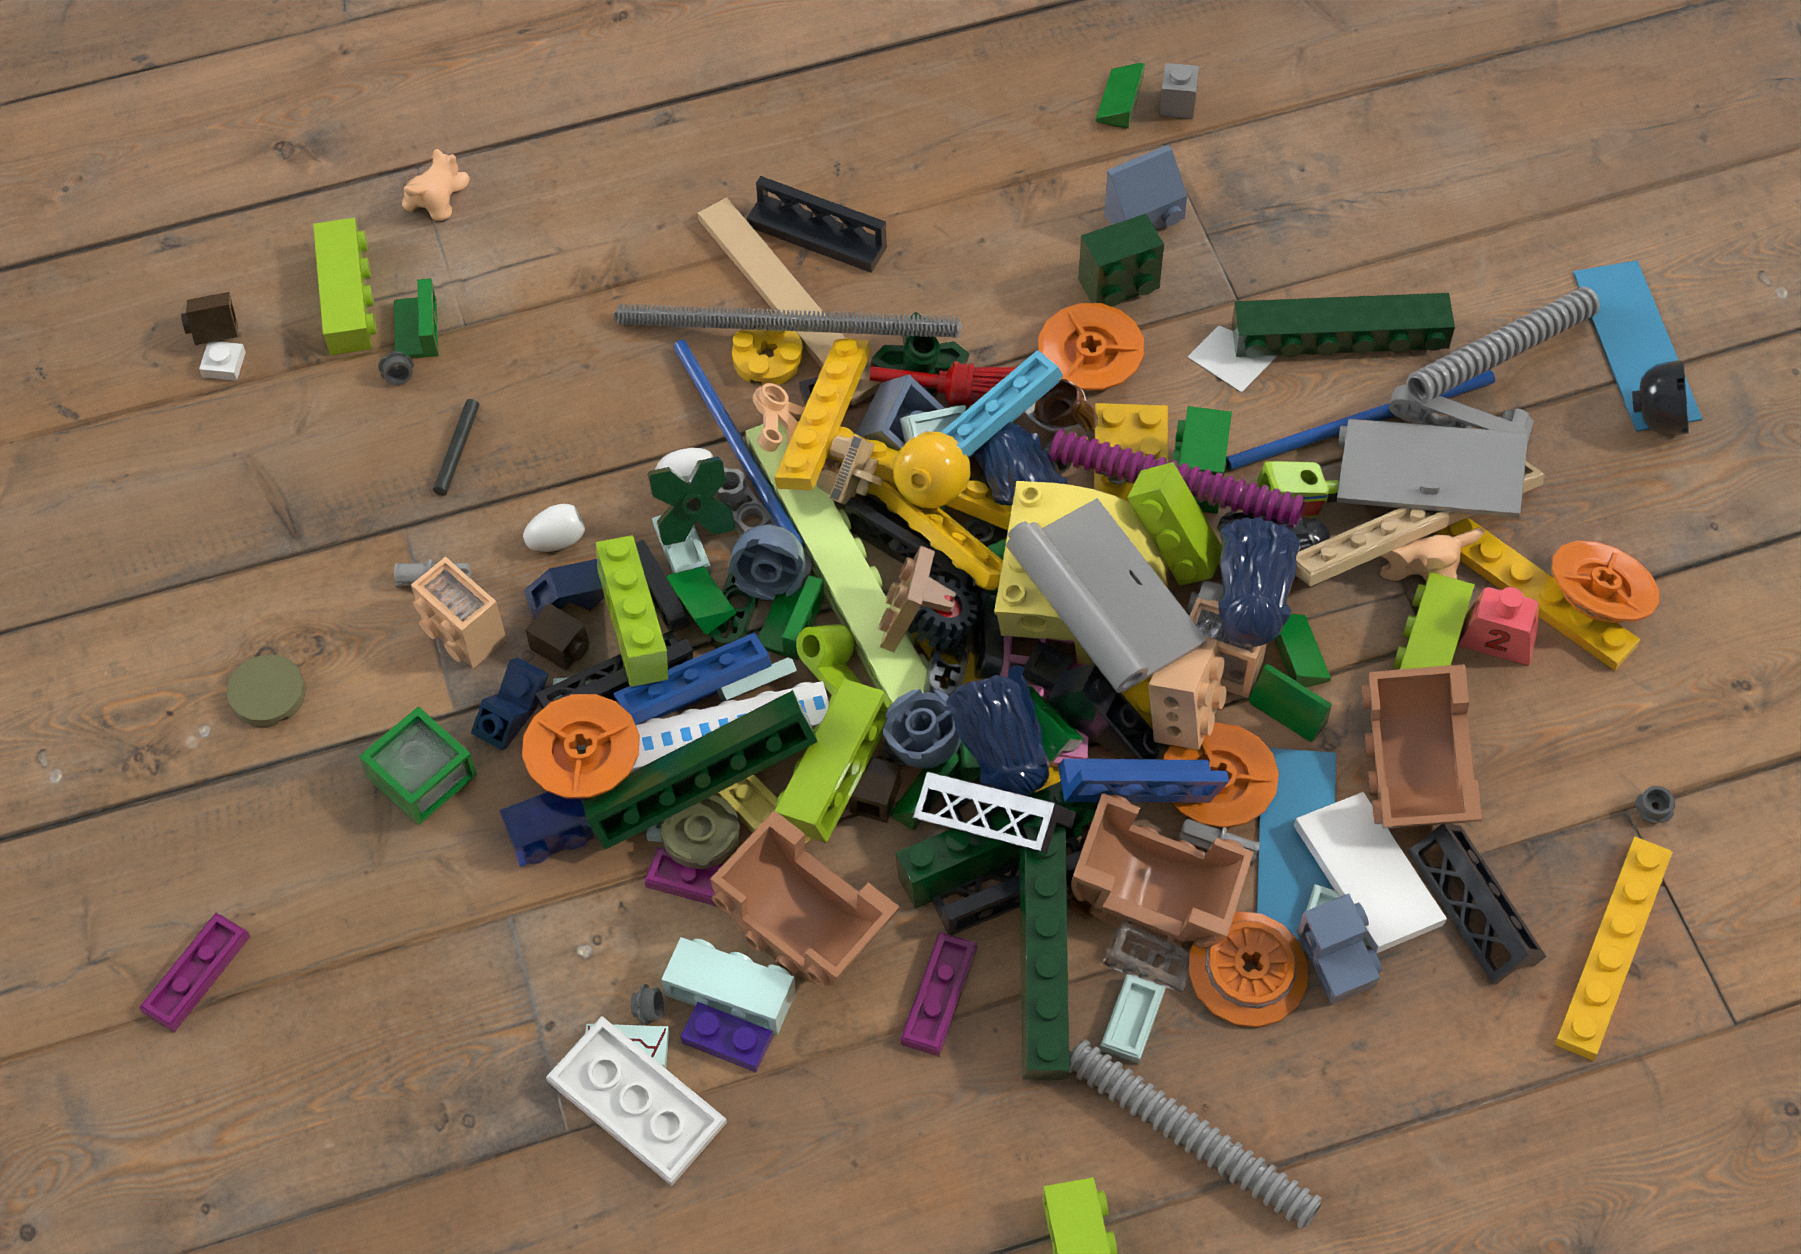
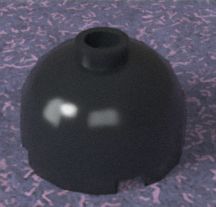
[1632,360,1689,435]

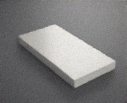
[1293,792,1447,953]
[546,1016,727,1186]

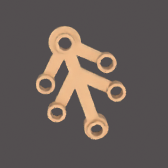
[752,383,842,473]

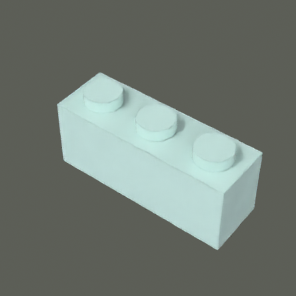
[661,937,796,1035]

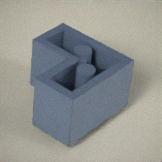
[1297,893,1382,1005]

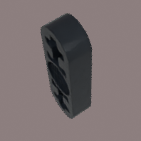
[635,539,689,633]
[974,590,1004,680]

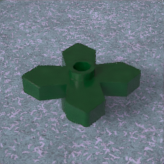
[871,312,969,398]
[647,456,735,545]

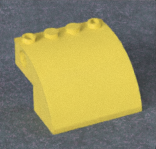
[994,481,1169,665]

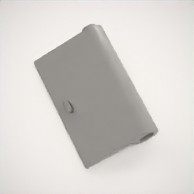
[1337,419,1528,518]
[1006,498,1208,693]

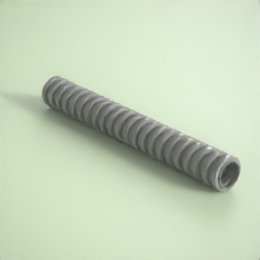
[1407,287,1600,403]
[1069,1040,1322,1229]

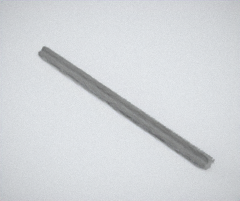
[614,303,963,338]

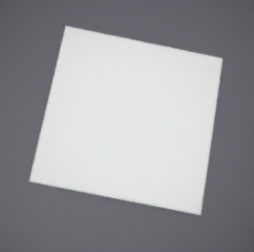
[1188,325,1278,392]

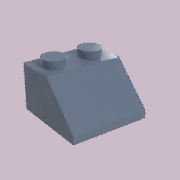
[1104,144,1187,230]
[856,374,945,451]

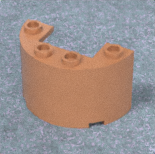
[1361,664,1482,829]
[1071,793,1254,948]
[710,810,900,988]

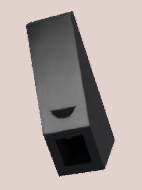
[1047,663,1163,759]

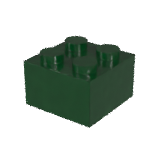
[1078,213,1164,307]

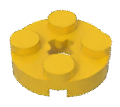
[732,329,803,386]

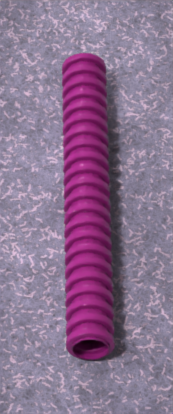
[1050,429,1305,528]

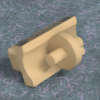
[816,435,883,505]

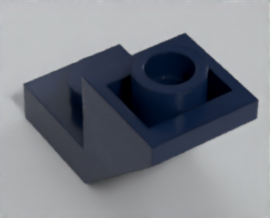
[524,559,605,620]
[471,657,549,750]

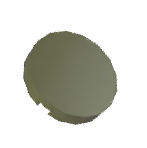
[227,654,306,727]
[661,794,741,869]

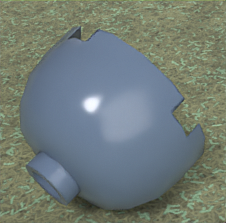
[728,524,806,600]
[883,689,961,769]

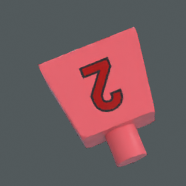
[1458,587,1539,666]

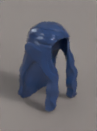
[975,422,1068,539]
[1218,517,1300,647]
[945,665,1050,796]

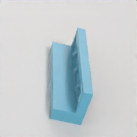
[941,350,1063,459]

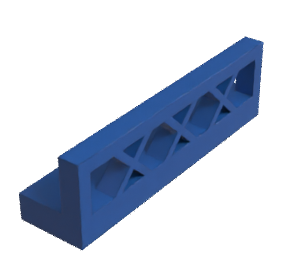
[613,633,772,725]
[1058,759,1229,803]

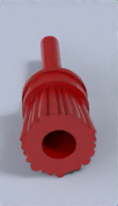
[869,361,1017,408]

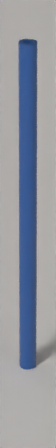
[673,340,805,549]
[1226,370,1495,471]

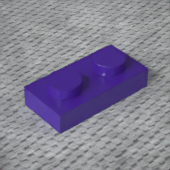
[680,1002,773,1072]

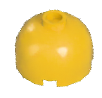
[893,431,970,508]

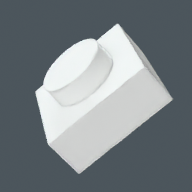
[199,341,246,381]

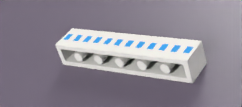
[630,681,829,773]

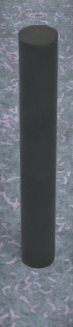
[433,399,480,496]

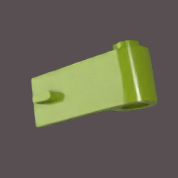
[796,624,863,695]

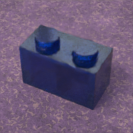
[499,792,594,867]

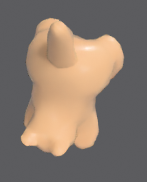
[402,149,470,221]
[1380,528,1484,584]

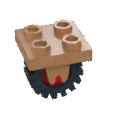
[878,546,977,653]

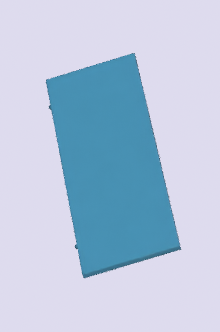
[1573,260,1703,432]
[1257,748,1336,952]

